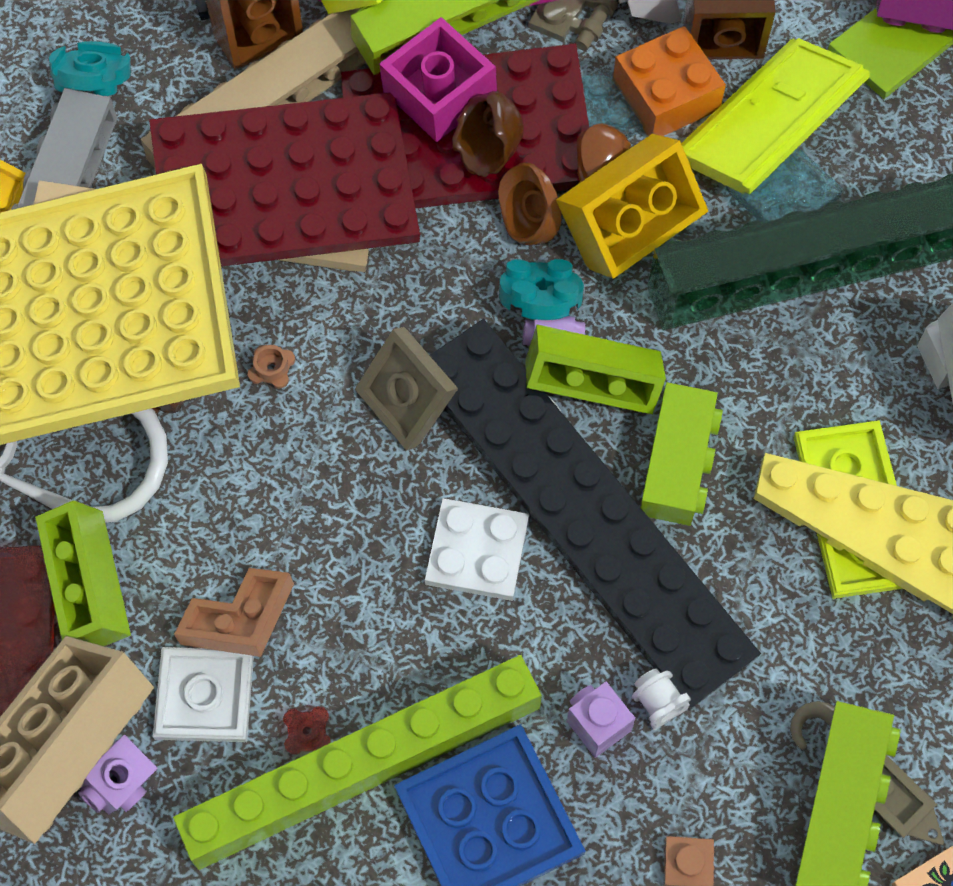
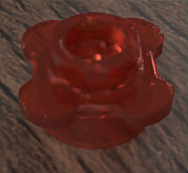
[283,706,331,755]

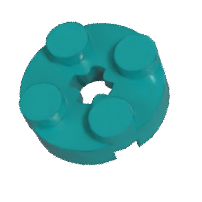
[49,41,131,96]
[499,259,584,320]

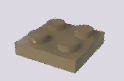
[355,327,458,451]

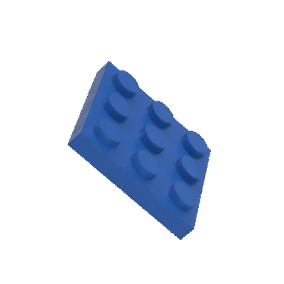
[394,724,586,886]

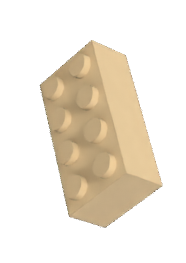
[0,636,154,844]

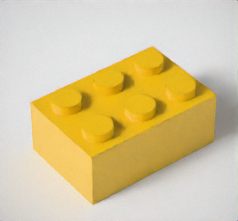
[556,134,709,279]

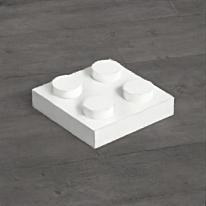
[425,498,529,601]

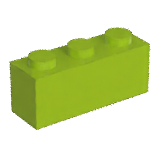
[525,324,666,415]
[640,382,723,526]
[35,500,131,646]

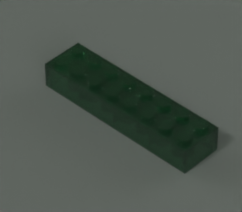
[647,173,953,331]

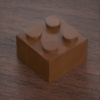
[683,0,776,60]

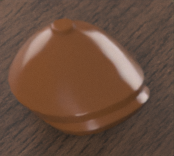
[577,123,632,183]
[498,162,563,245]

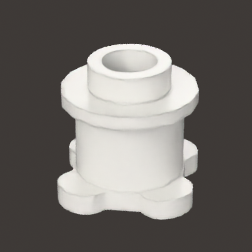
[632,669,691,730]

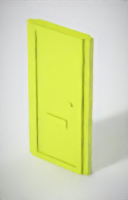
[681,38,870,194]

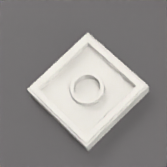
[153,647,254,742]

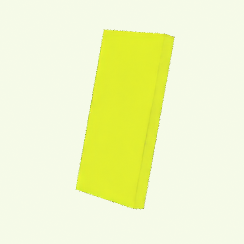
[793,420,903,599]

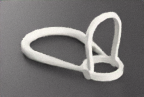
[0,408,168,523]

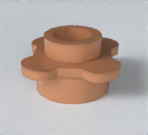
[248,345,295,389]

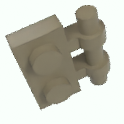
[528,0,618,52]

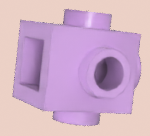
[79,735,158,815]

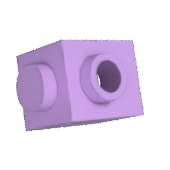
[567,682,636,758]

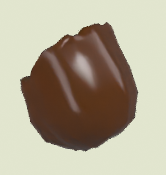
[453,91,524,177]

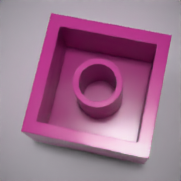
[379,17,497,142]

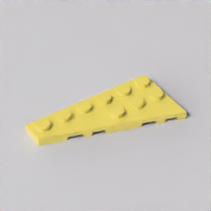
[754,453,953,618]

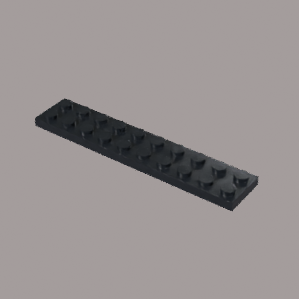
[429,318,761,711]

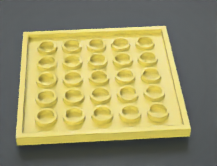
[0,164,240,445]

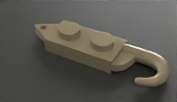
[790,701,944,845]

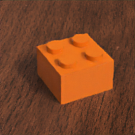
[612,26,726,136]

